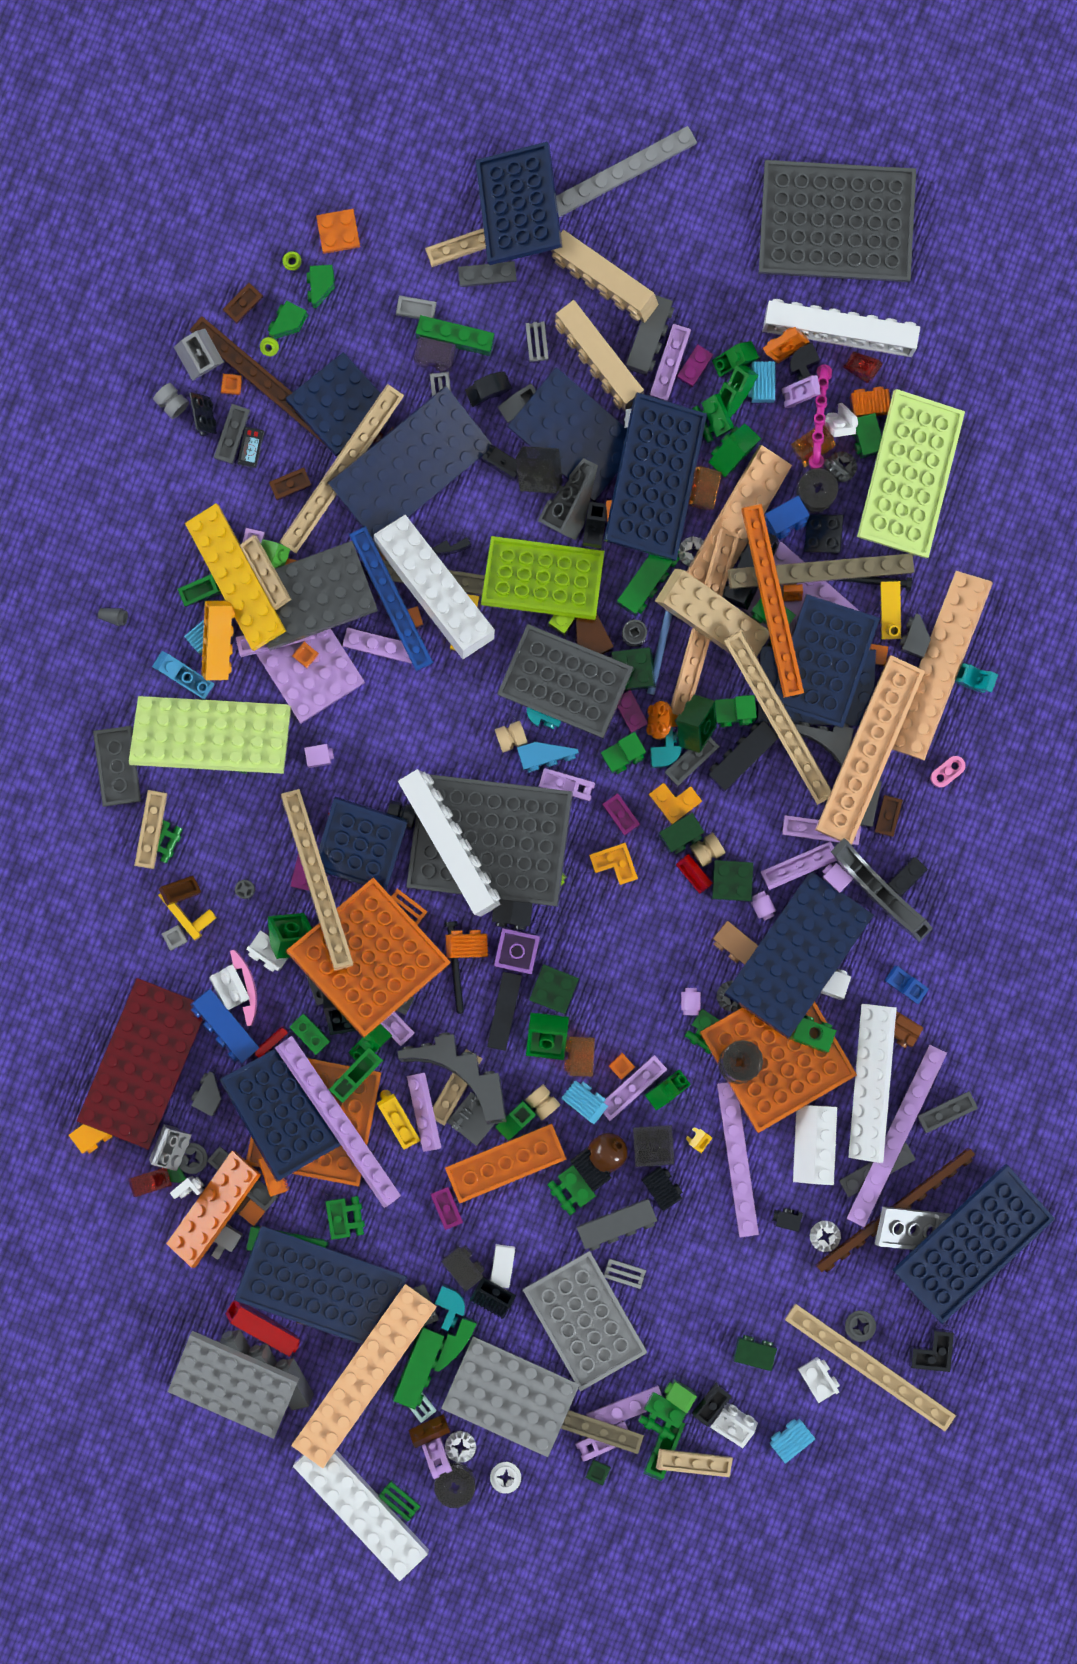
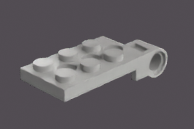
[875,1207,951,1250]

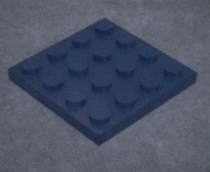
[286,352,381,456]
[319,796,408,891]

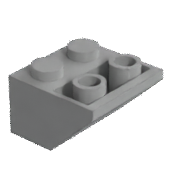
[174,329,224,381]
[149,1124,192,1171]

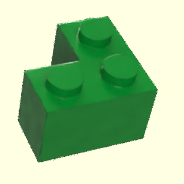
[709,423,762,477]
[715,695,757,727]
[600,732,646,774]

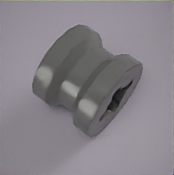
[235,880,255,899]

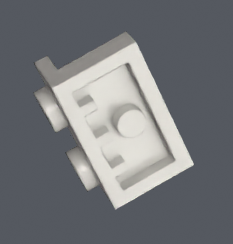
[823,403,858,437]
[246,930,288,972]
[209,964,250,1010]
[170,1176,204,1199]
[798,1357,840,1403]
[710,1402,758,1448]

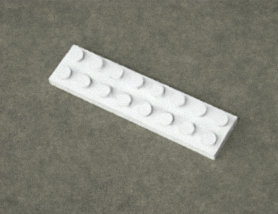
[848,1004,896,1163]

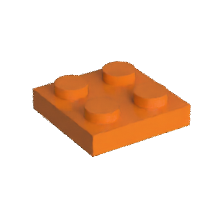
[316,209,360,254]
[763,327,810,364]

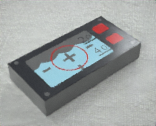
[237,427,264,469]

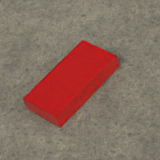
[676,854,713,894]
[255,1026,288,1058]

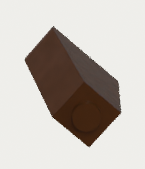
[576,613,614,654]

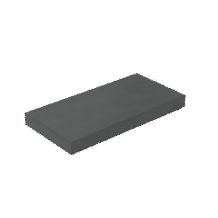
[93,726,142,807]

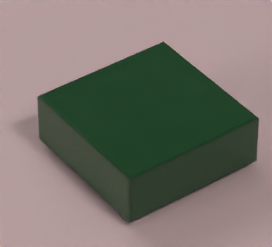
[585,1459,611,1486]

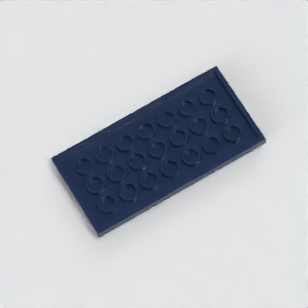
[328,386,492,540]
[604,392,707,561]
[725,872,874,1039]
[892,1164,1055,1324]
[234,1225,407,1344]

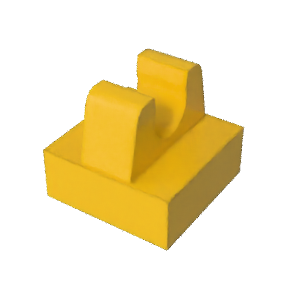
[686,1127,712,1153]

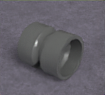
[622,620,647,648]

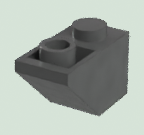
[498,383,536,423]
[899,613,931,659]
[191,1071,223,1116]

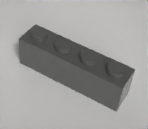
[626,295,675,376]
[577,1198,657,1251]

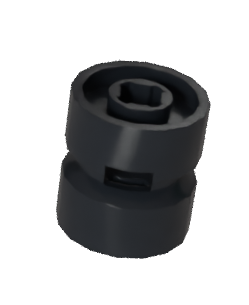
[387,800,416,830]

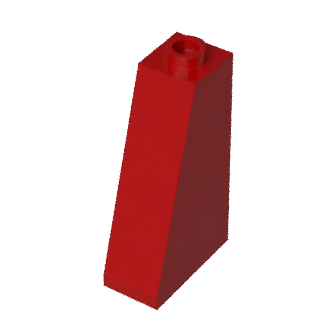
[225,1300,300,1357]

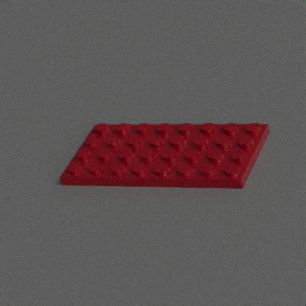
[77,978,203,1150]

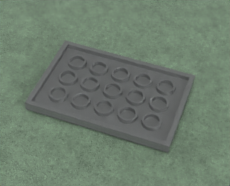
[267,541,378,651]
[497,624,634,739]

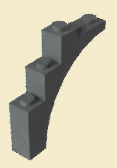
[795,722,882,827]
[831,838,933,942]
[397,1032,507,1125]
[217,1330,314,1411]

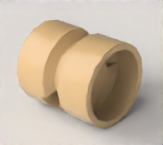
[494,721,528,753]
[690,832,726,867]
[525,1084,561,1120]

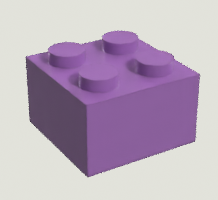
[494,928,540,974]

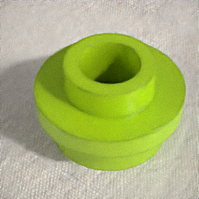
[282,251,302,271]
[260,337,279,356]

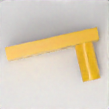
[880,581,901,639]
[158,893,217,940]
[377,1090,421,1150]

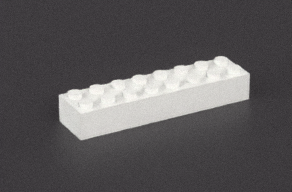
[762,299,920,357]
[374,515,495,659]
[398,769,501,916]
[293,1450,429,1581]

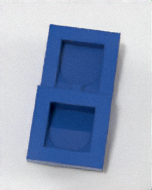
[884,965,929,1004]

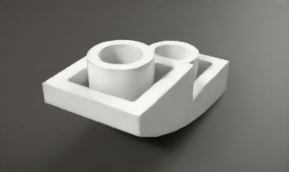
[490,1244,515,1288]

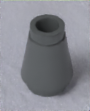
[98,608,128,627]

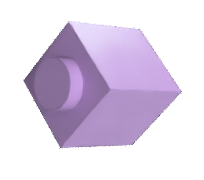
[304,744,334,768]
[822,863,853,893]

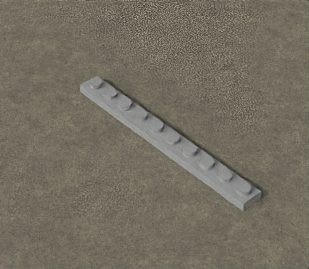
[556,126,697,217]

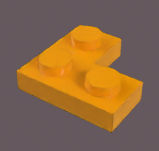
[649,783,702,825]
[589,843,638,885]

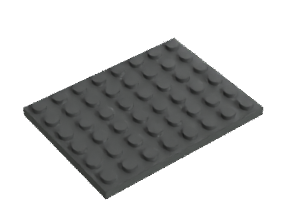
[758,160,916,282]
[406,774,573,907]

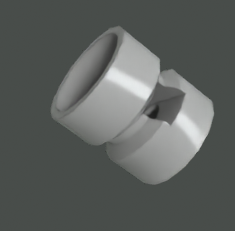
[153,383,189,419]

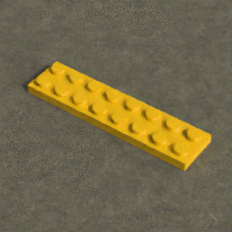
[185,503,286,651]

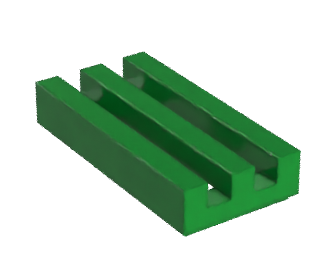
[378,1481,421,1521]

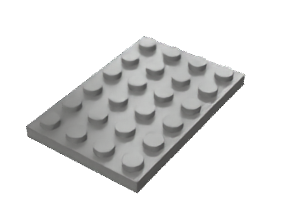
[523,1250,647,1392]
[168,1331,300,1439]
[441,1336,580,1457]

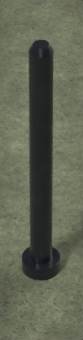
[832,577,912,591]
[444,921,464,1014]

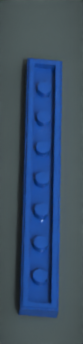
[349,526,433,672]

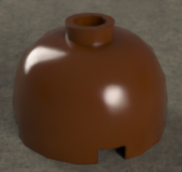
[588,1133,628,1173]

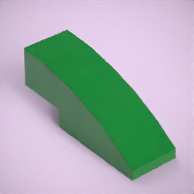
[719,365,758,418]
[178,574,222,607]
[329,1048,383,1103]
[434,1316,477,1372]
[643,1422,685,1481]

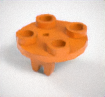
[646,701,678,739]

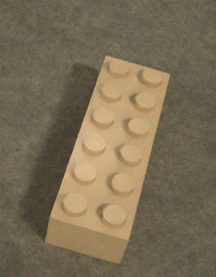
[551,229,659,323]
[555,300,644,412]
[655,569,770,657]

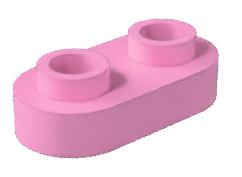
[930,756,965,788]

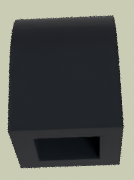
[789,343,820,381]
[465,371,512,407]
[582,502,607,548]

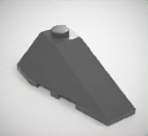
[538,458,598,540]

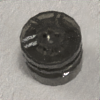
[795,468,838,513]
[718,1040,763,1085]
[434,1462,475,1508]

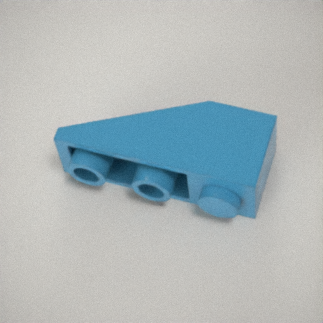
[152,651,214,700]
[517,742,579,773]

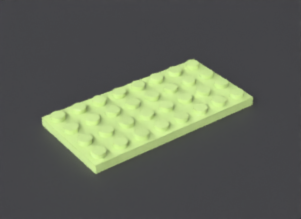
[857,389,965,558]
[129,696,291,774]

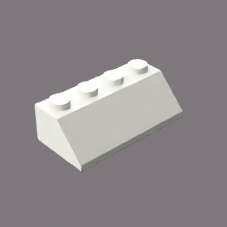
[793,1105,837,1185]

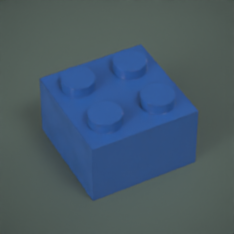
[764,495,810,540]

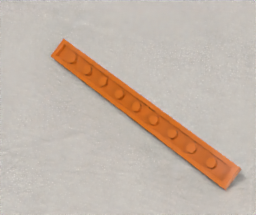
[741,504,804,698]

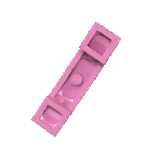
[230,950,257,1026]

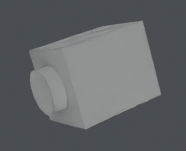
[211,1224,243,1260]

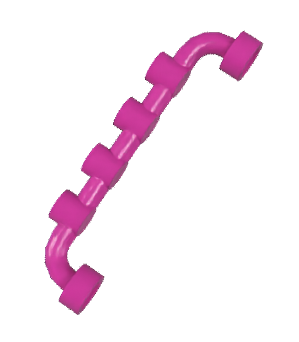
[809,364,832,471]

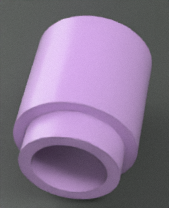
[751,891,776,921]
[681,988,701,1015]

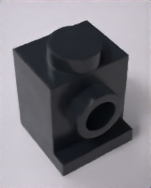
[772,1207,803,1232]

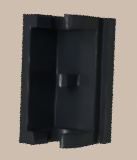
[482,445,525,481]

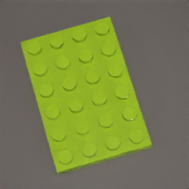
[481,536,604,620]

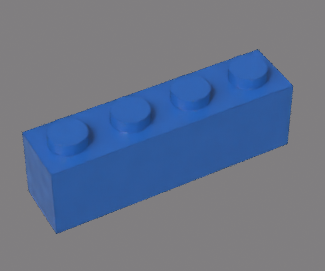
[190,989,259,1063]

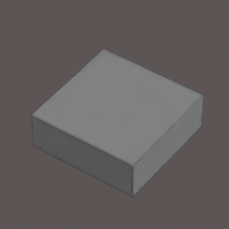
[162,925,188,951]

